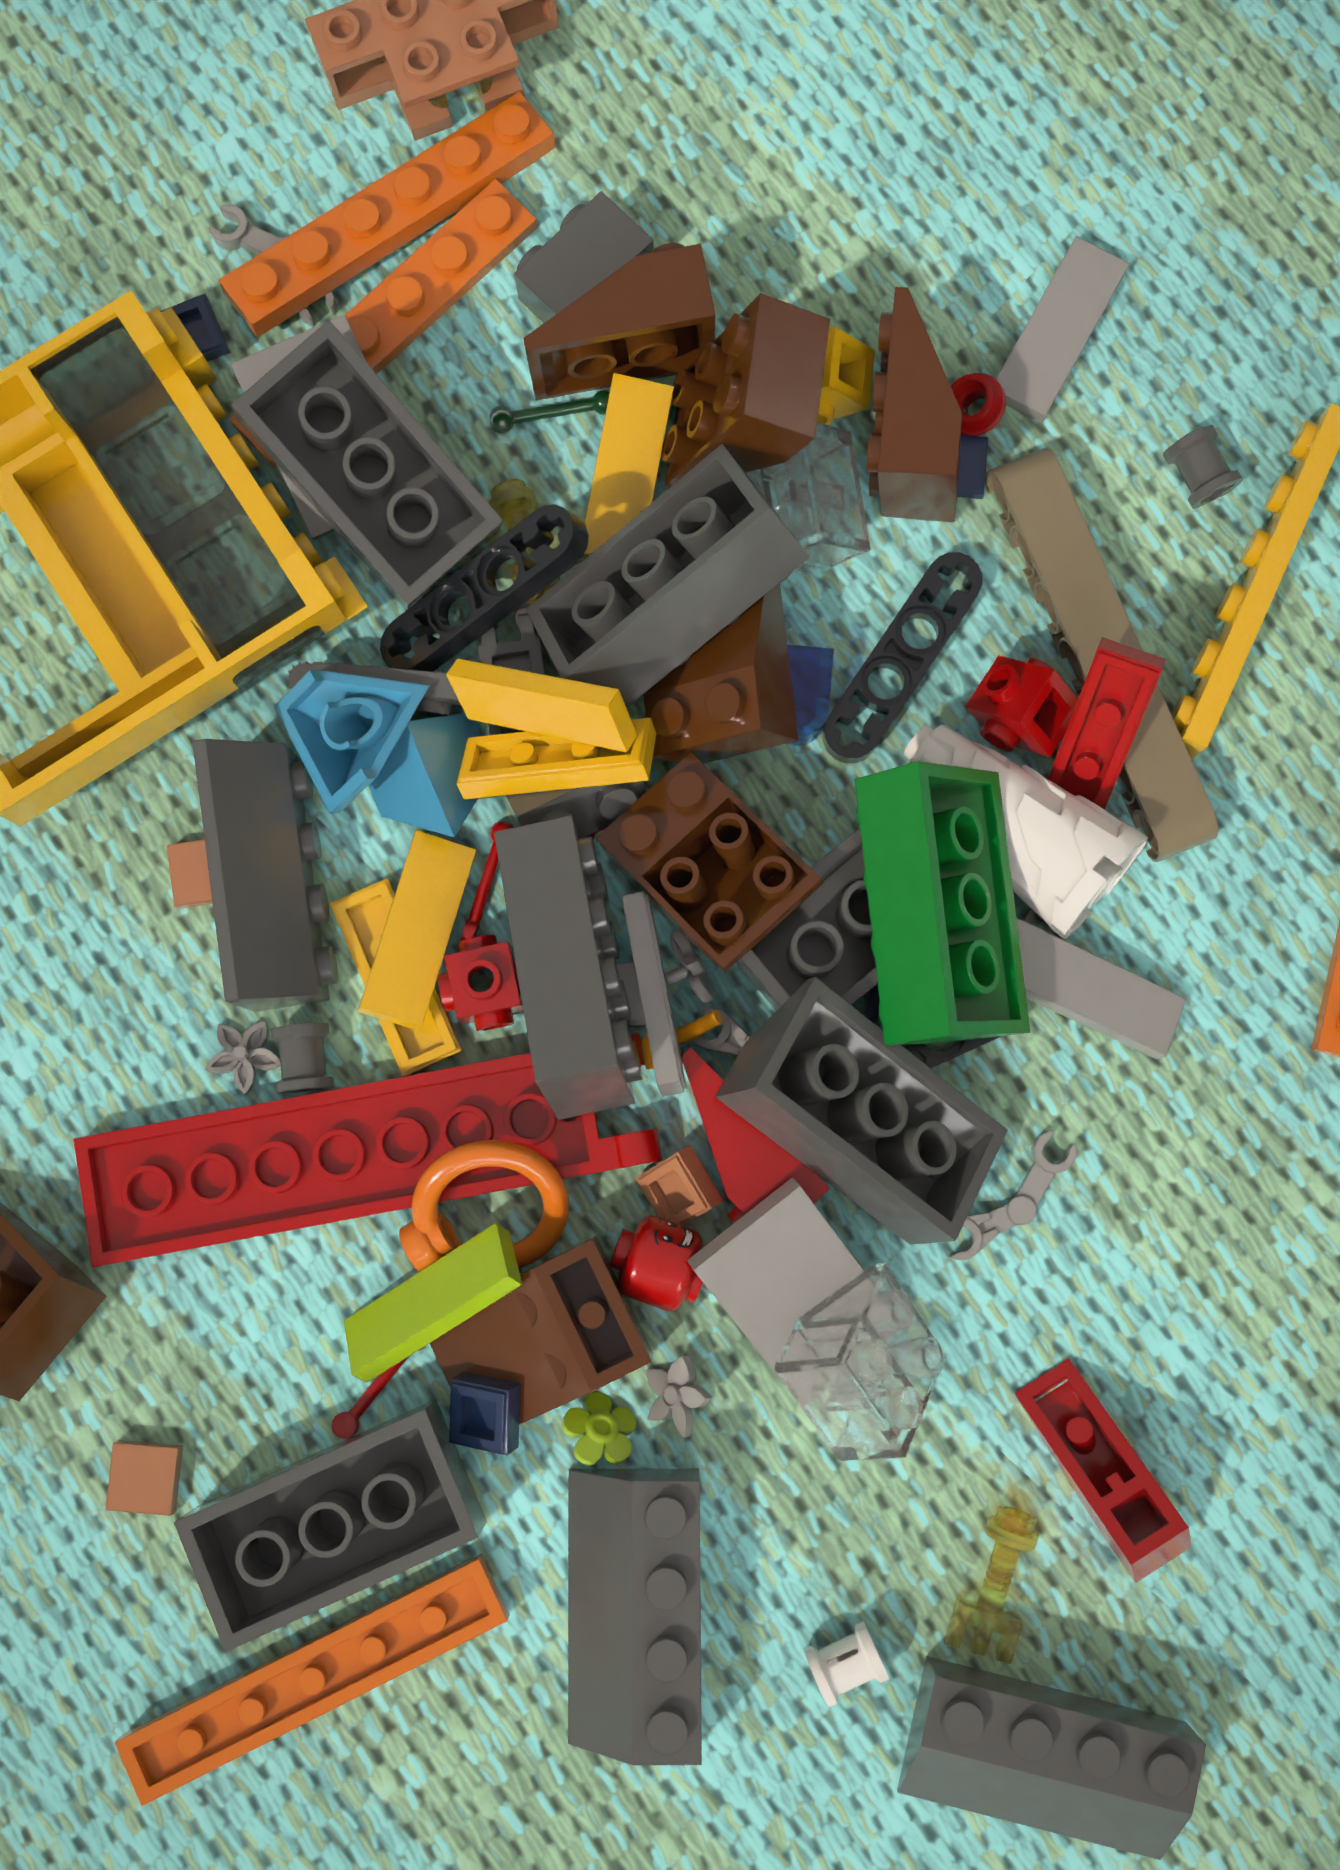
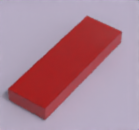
[1048,637,1166,809]

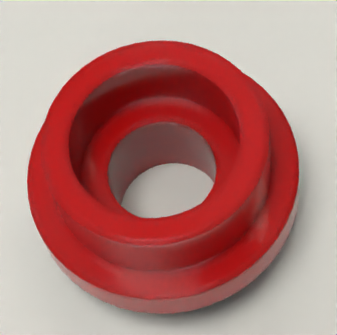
[951,373,1006,436]

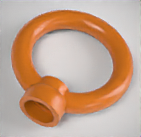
[399,1140,569,1272]

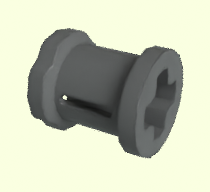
[1163,425,1243,509]
[270,1023,334,1093]

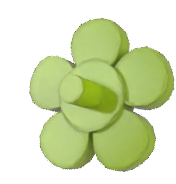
[562,1392,637,1466]

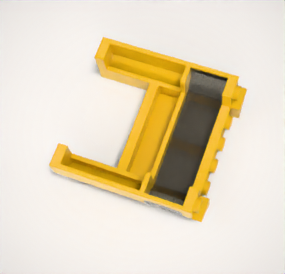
[0,290,368,826]

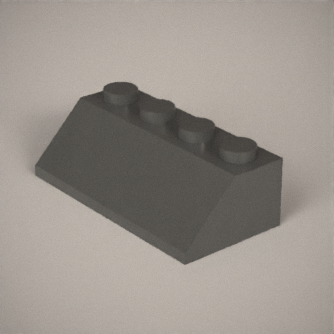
[192,739,338,1012]
[715,977,1008,1245]
[568,1468,702,1765]
[897,1656,1206,1860]

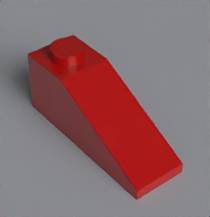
[681,1047,830,1223]
[1014,1358,1191,1583]

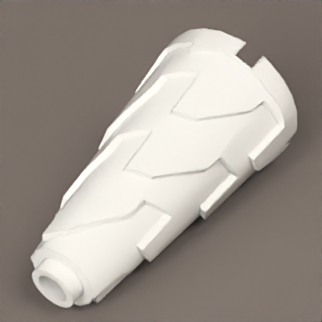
[904,724,1149,939]

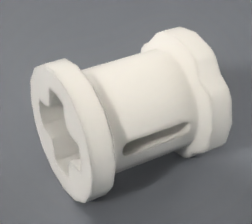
[804,1621,890,1708]

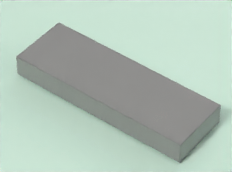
[996,236,1130,423]
[621,891,687,1097]
[1016,918,1186,1060]

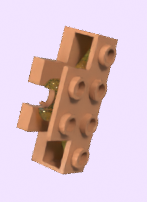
[305,0,559,141]

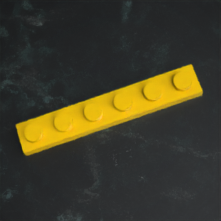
[1171,403,1340,760]

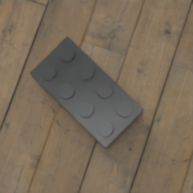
[231,320,503,610]
[526,444,810,708]
[494,815,643,1120]
[737,828,878,1011]
[174,1399,487,1652]

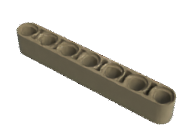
[986,448,1218,862]

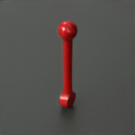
[460,821,514,942]
[332,1346,425,1439]

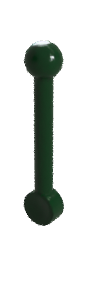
[490,390,609,433]

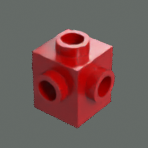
[965,655,1078,757]
[438,935,524,1031]

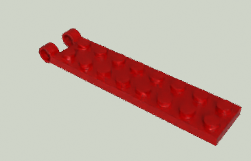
[73,1033,663,1268]

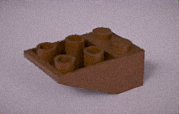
[867,287,962,522]
[662,293,830,488]
[596,752,823,973]
[430,1236,653,1424]

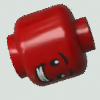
[609,1215,703,1312]

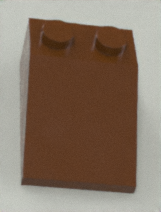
[523,243,716,401]
[643,583,799,764]
[0,1202,107,1401]

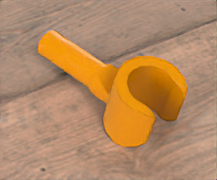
[642,1009,723,1070]

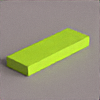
[344,1223,522,1383]

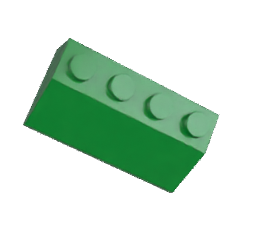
[855,761,1031,1045]

